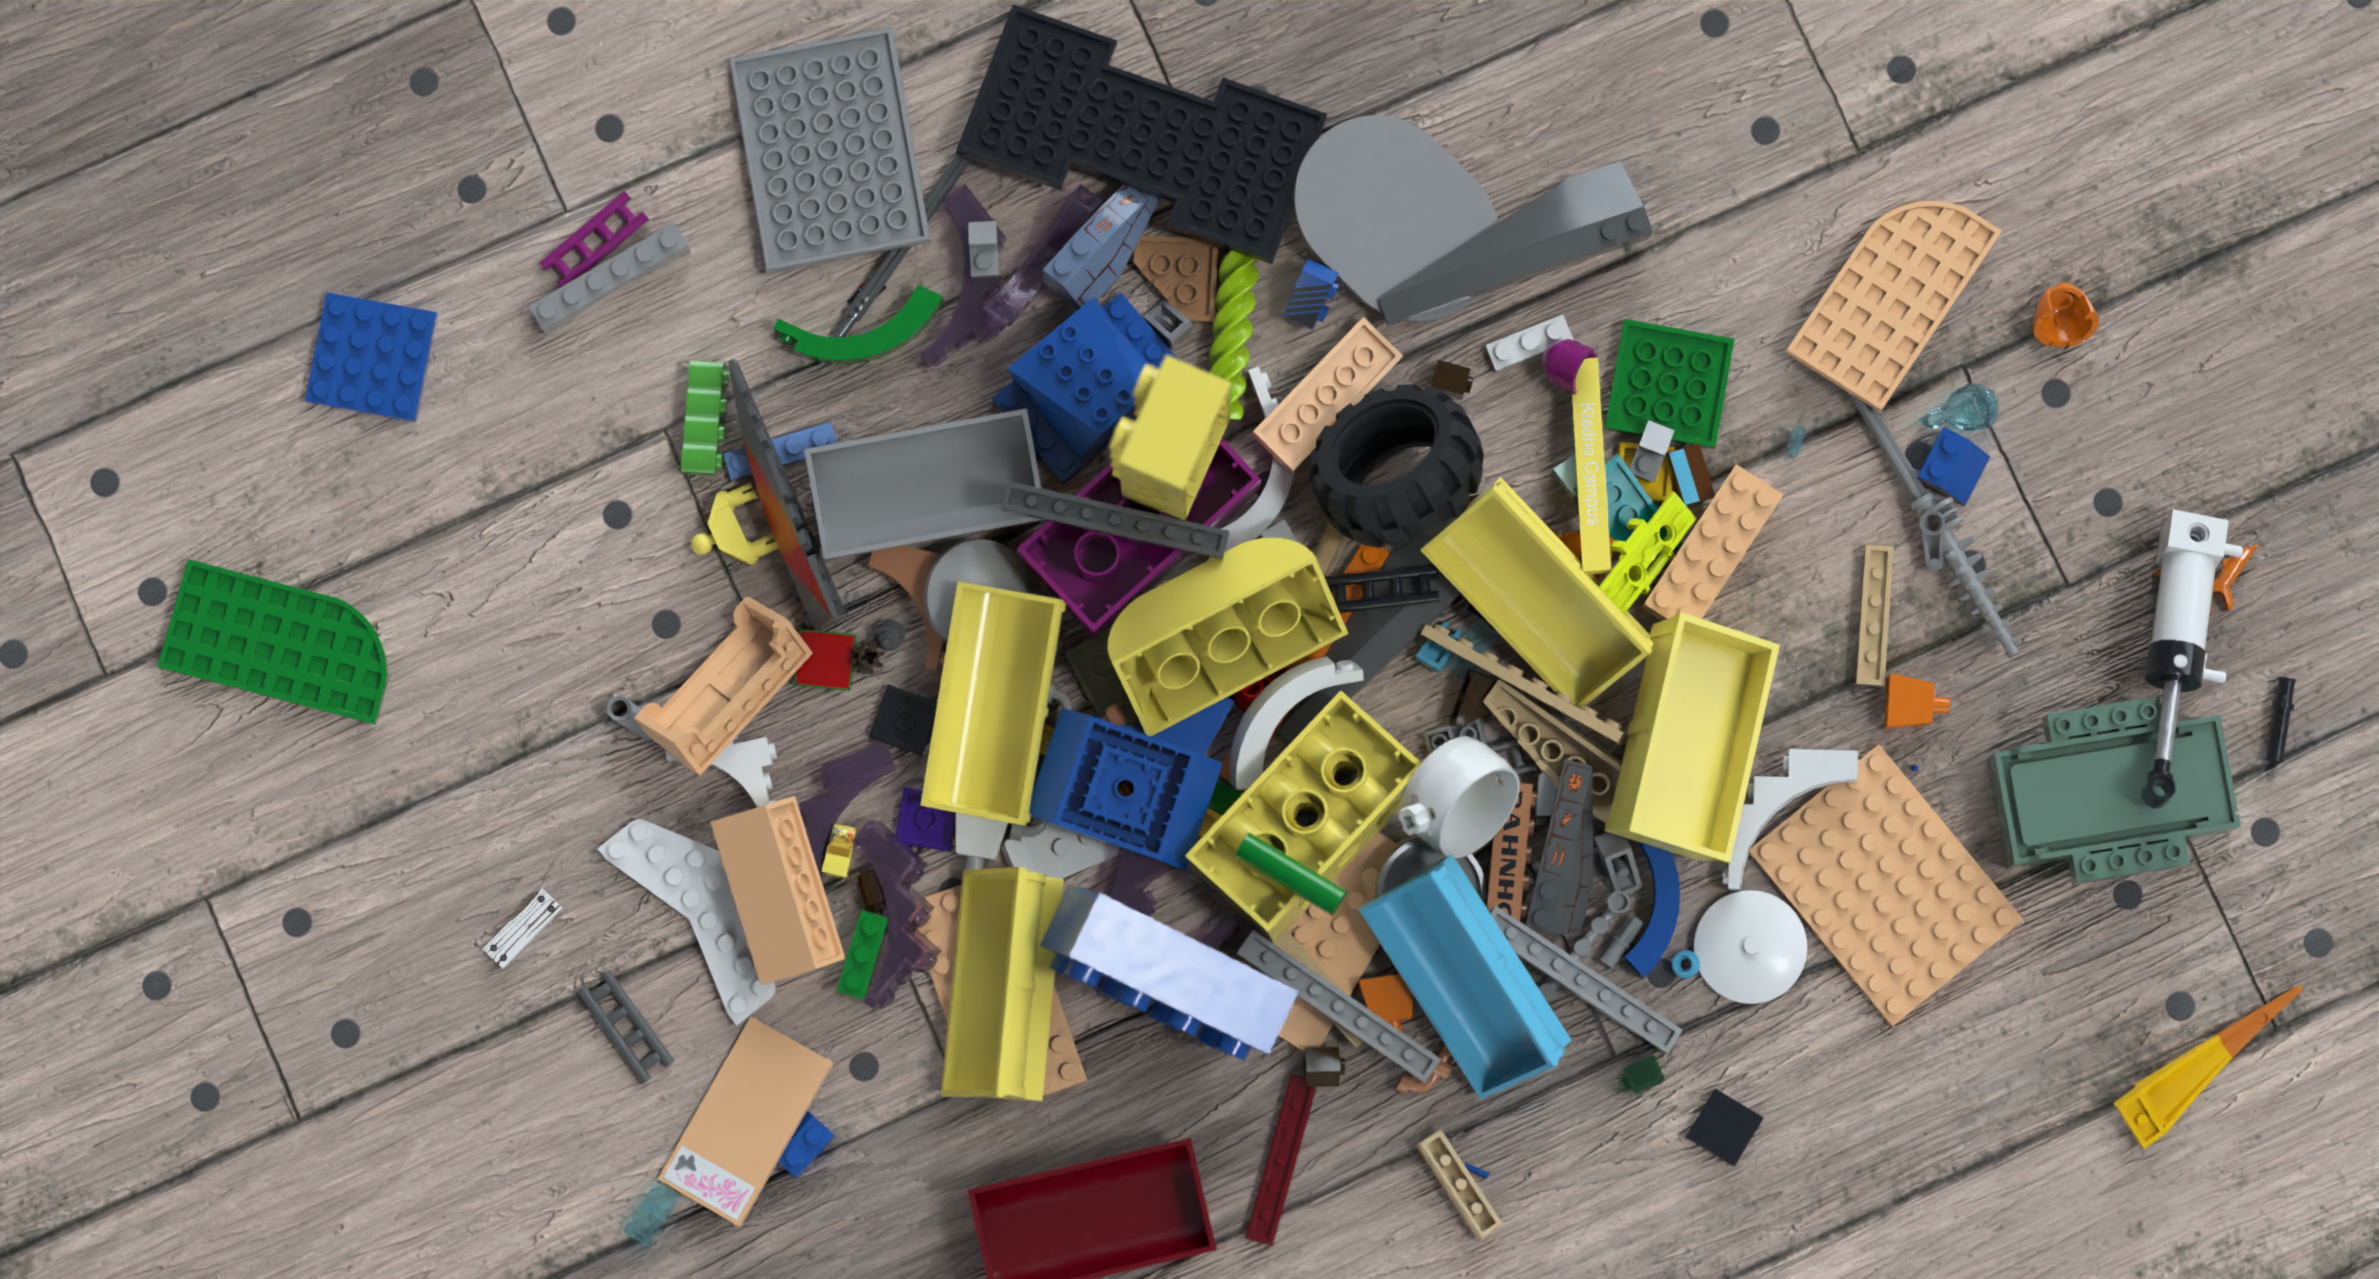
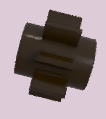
[849,640,885,676]

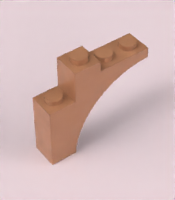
[868,546,946,672]

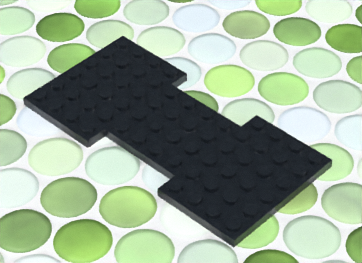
[956,4,1328,264]

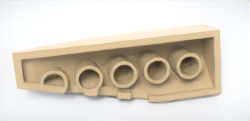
[1483,678,1622,823]

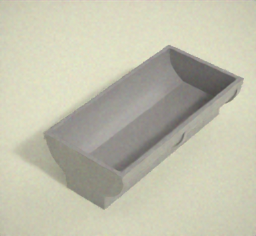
[804,408,1044,561]

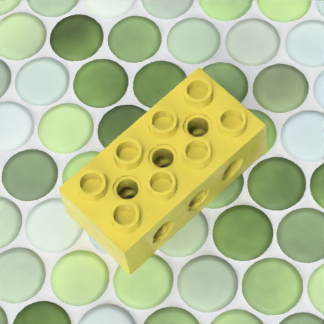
[1109,355,1231,521]
[1185,690,1421,944]

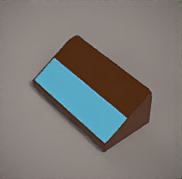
[1666,444,1715,506]

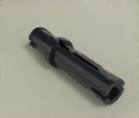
[2266,677,2296,763]

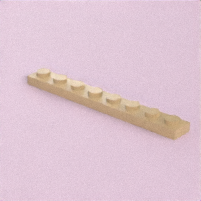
[1421,623,1626,745]

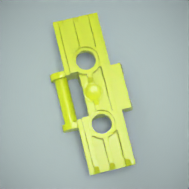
[1599,491,1696,614]

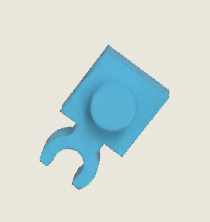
[1416,621,1461,674]

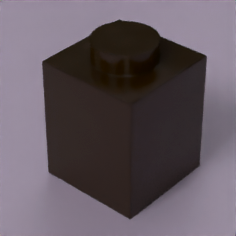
[1431,360,1474,399]
[1303,1047,1345,1087]

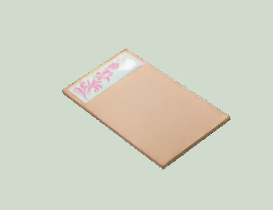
[658,1017,834,1227]

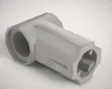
[607,696,651,742]

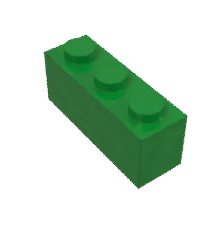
[836,910,891,1002]

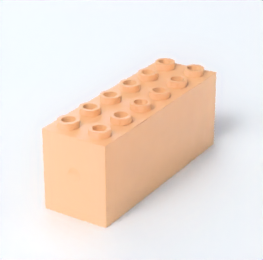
[710,796,845,985]

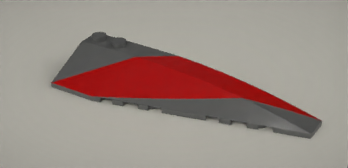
[728,359,848,631]

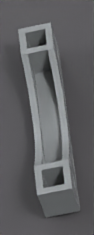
[529,222,691,336]

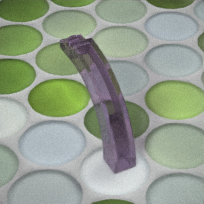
[979,184,1103,332]

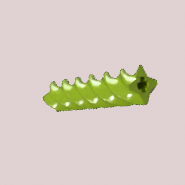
[1209,251,1259,424]

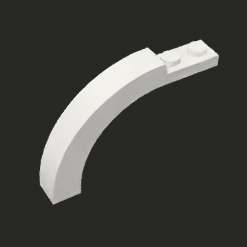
[1221,366,1295,552]

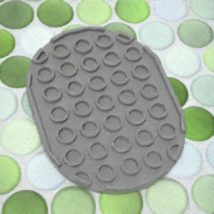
[1293,115,1498,322]

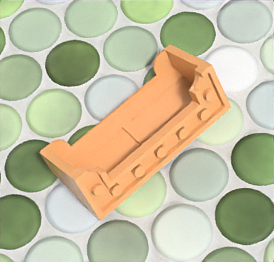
[634,596,813,776]

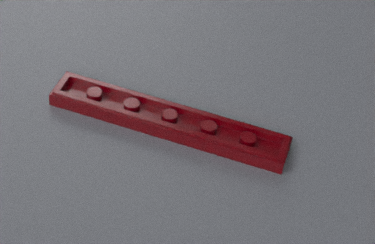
[1245,1074,1317,1247]

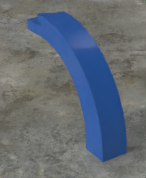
[1623,841,1680,979]

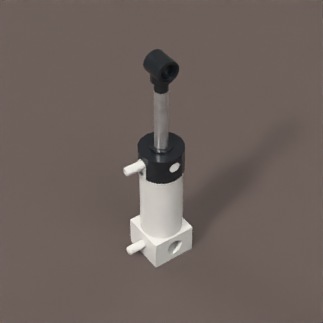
[2142,510,2243,809]

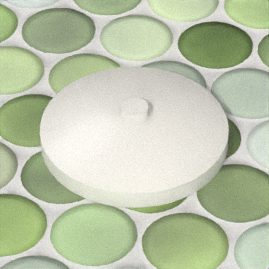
[1693,890,1807,1004]

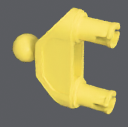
[690,482,779,565]

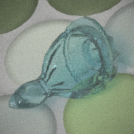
[1919,383,1999,431]

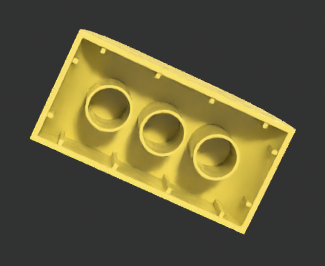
[1108,538,1348,736]

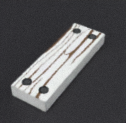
[483,888,563,969]

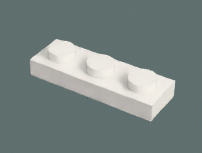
[1485,314,1573,373]

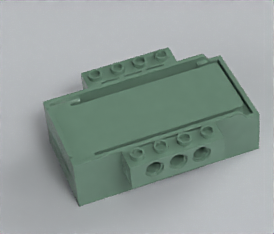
[1987,696,2241,885]

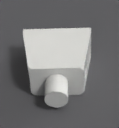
[956,813,1010,870]

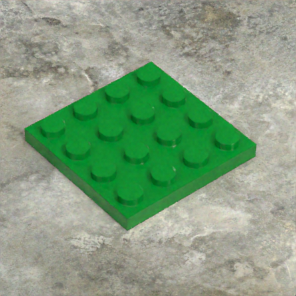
[1604,319,1734,449]

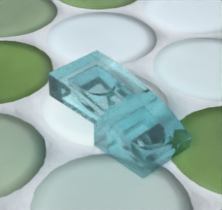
[1445,617,1500,679]
[624,1180,682,1247]

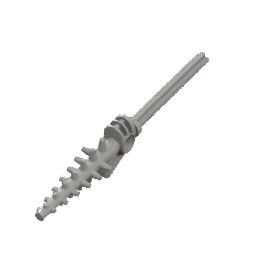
[1848,392,2019,658]

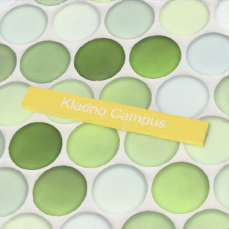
[1572,357,1612,575]

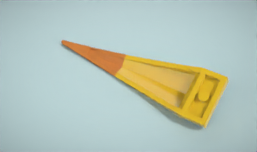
[2113,985,2303,1149]

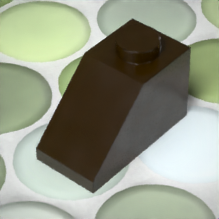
[1449,668,1499,728]

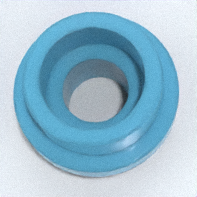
[1672,950,1700,978]

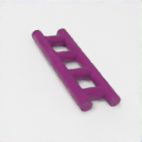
[539,191,649,288]

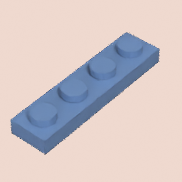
[723,422,837,482]

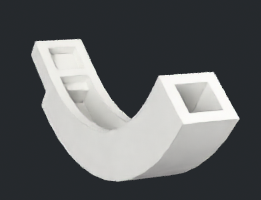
[1229,656,1364,790]

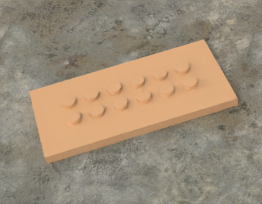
[1238,833,1399,1051]

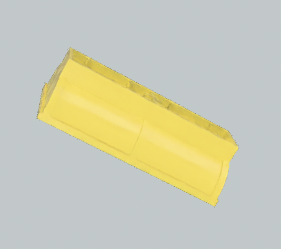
[1421,477,1654,709]
[920,581,1066,825]
[941,867,1064,1101]

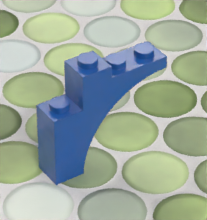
[1095,697,1234,755]

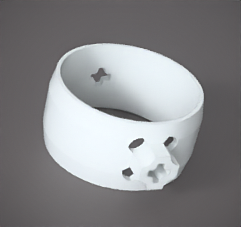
[1398,736,1520,858]

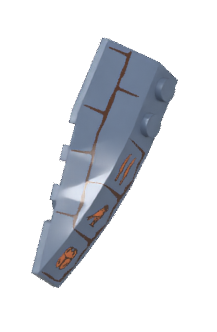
[1042,185,1161,310]

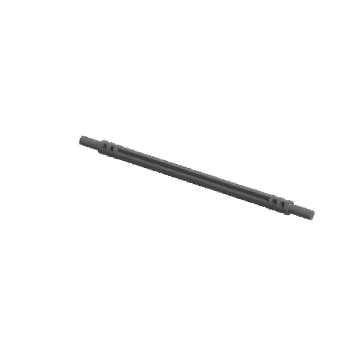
[832,154,972,337]

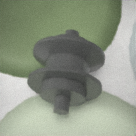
[874,619,905,651]

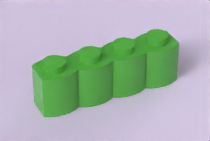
[681,361,730,476]

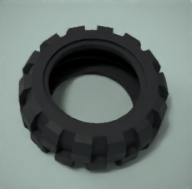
[1309,384,1484,548]

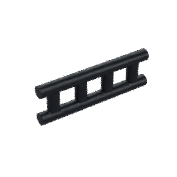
[1325,564,1440,613]

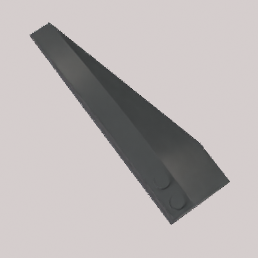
[1378,161,1653,326]
[1276,517,1462,745]

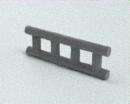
[577,970,675,1084]

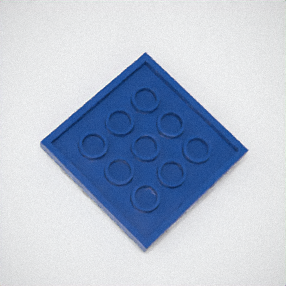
[305,292,438,422]

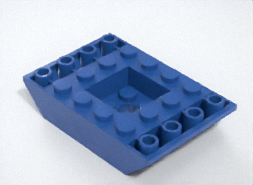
[1029,708,1223,871]

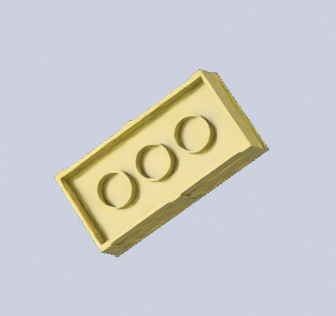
[1604,612,1780,863]

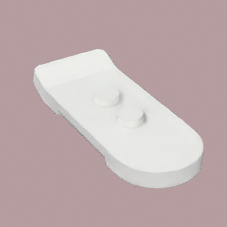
[1001,824,1128,879]

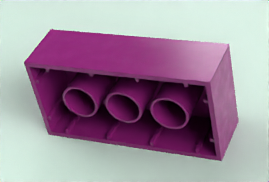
[1017,438,1261,640]

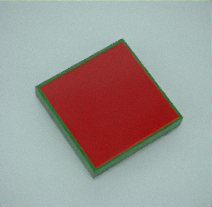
[794,629,856,691]

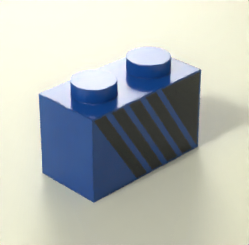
[1282,259,1339,330]

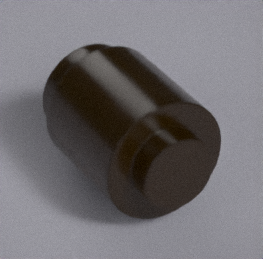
[856,869,892,913]

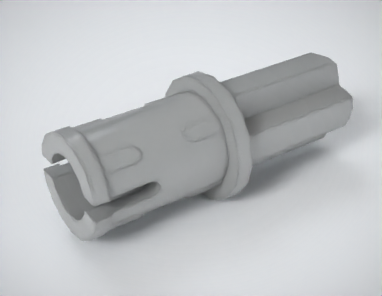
[1599,915,1644,970]

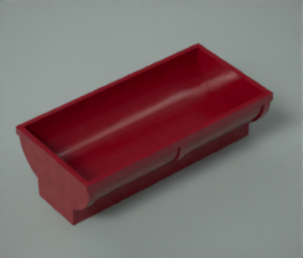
[967,1138,1217,1279]

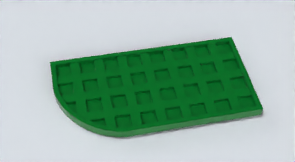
[157,559,388,725]

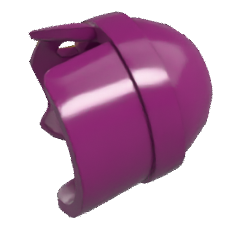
[1541,339,1598,395]

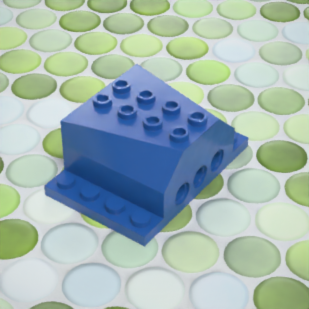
[992,292,1179,484]

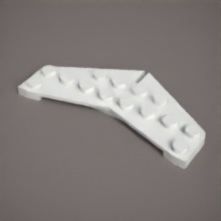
[598,819,776,1026]

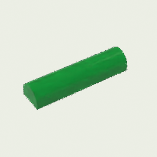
[1235,833,1348,916]

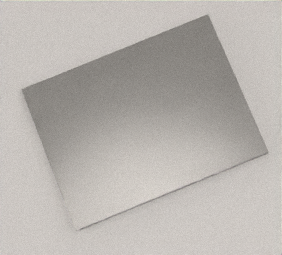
[729,27,931,274]

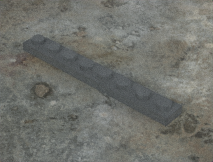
[1001,481,1229,560]

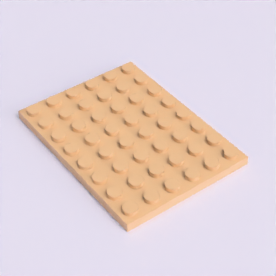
[1749,745,2024,1027]

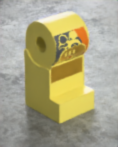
[821,823,857,880]

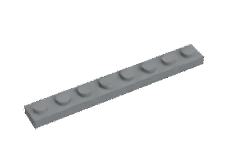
[1490,906,1683,1054]
[1237,930,1441,1083]

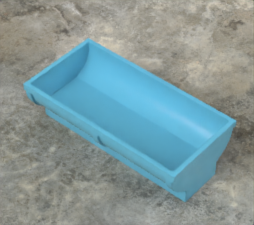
[1358,854,1572,1099]

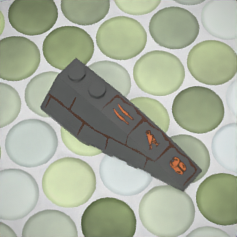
[1525,759,1593,936]

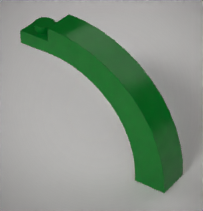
[773,284,944,365]

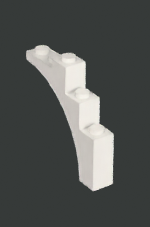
[1723,749,1859,891]

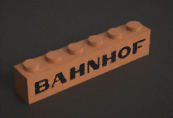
[1486,781,1537,922]

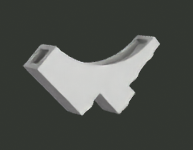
[665,735,778,807]

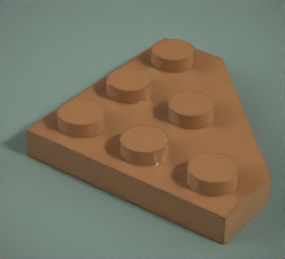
[1134,235,1218,324]

